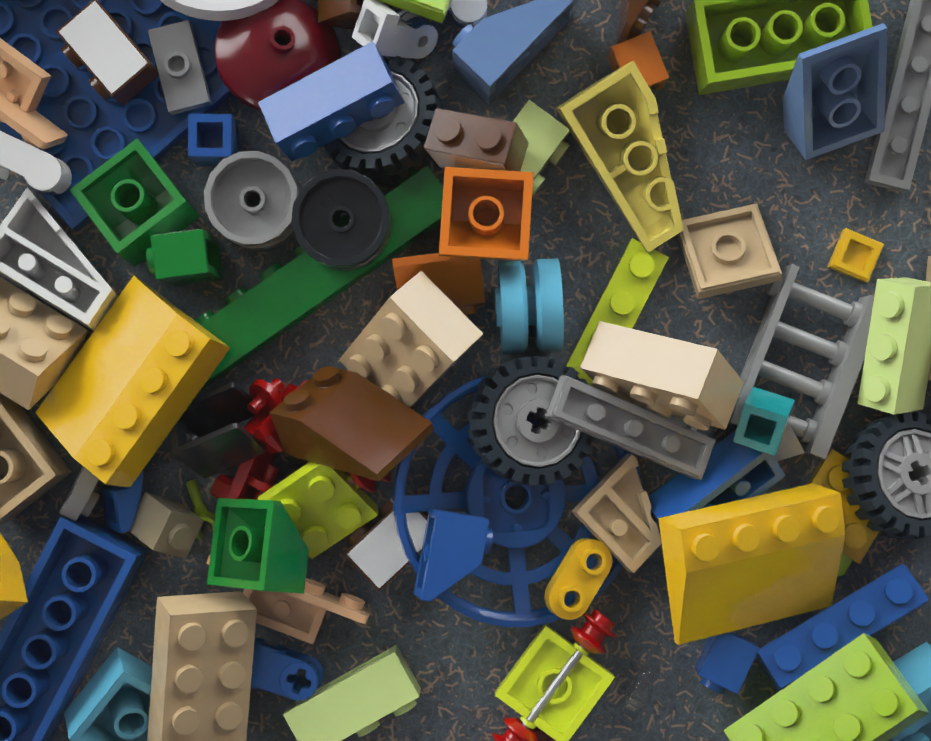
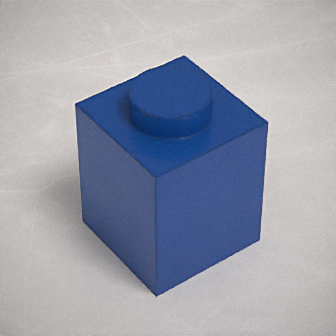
[188,114,239,167]
[694,631,759,694]

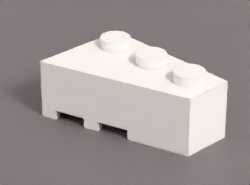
[0,187,118,331]

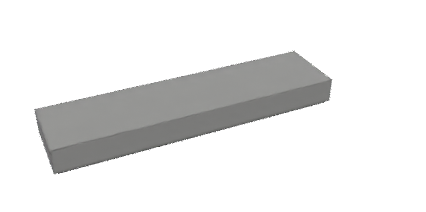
[545,375,716,480]

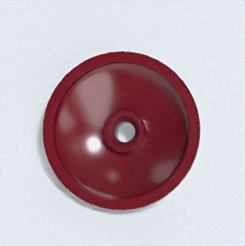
[214,0,341,112]

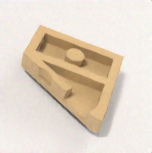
[571,454,662,573]

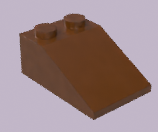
[269,366,434,481]

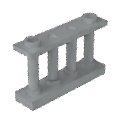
[729,264,874,459]

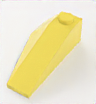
[556,61,684,253]

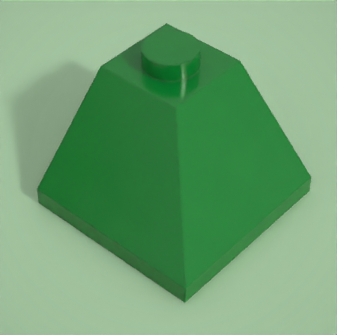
[207,498,309,594]

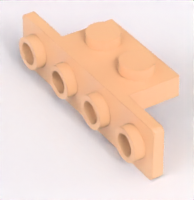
[0,38,68,150]
[206,554,371,645]

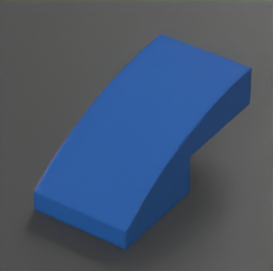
[100,470,143,533]

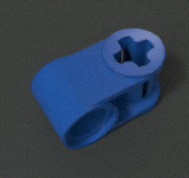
[251,638,324,701]

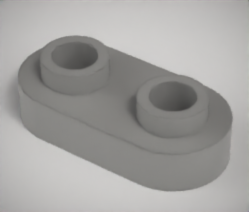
[59,466,101,521]

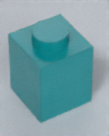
[733,387,795,456]

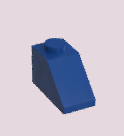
[414,507,493,602]

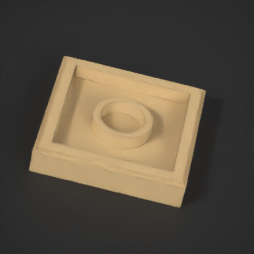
[677,203,782,299]

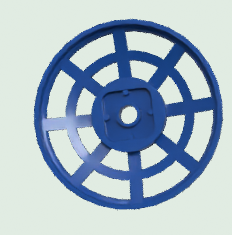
[393,374,642,627]

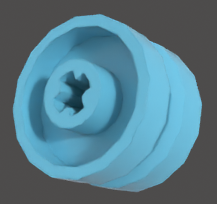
[495,258,564,354]

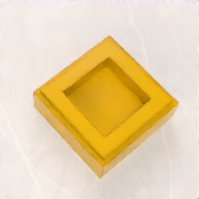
[827,228,884,283]

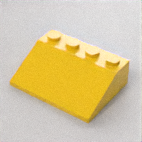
[35,276,230,488]
[658,483,845,645]

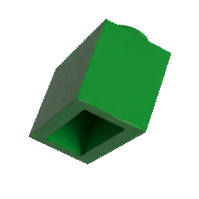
[146,229,224,286]

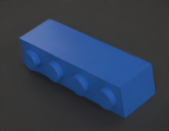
[756,563,929,692]

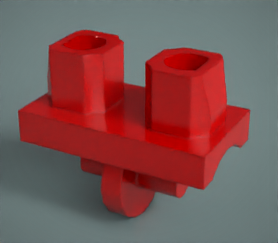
[243,378,308,454]
[210,451,280,500]

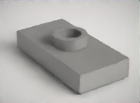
[148,20,212,115]

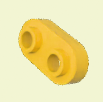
[544,538,612,620]

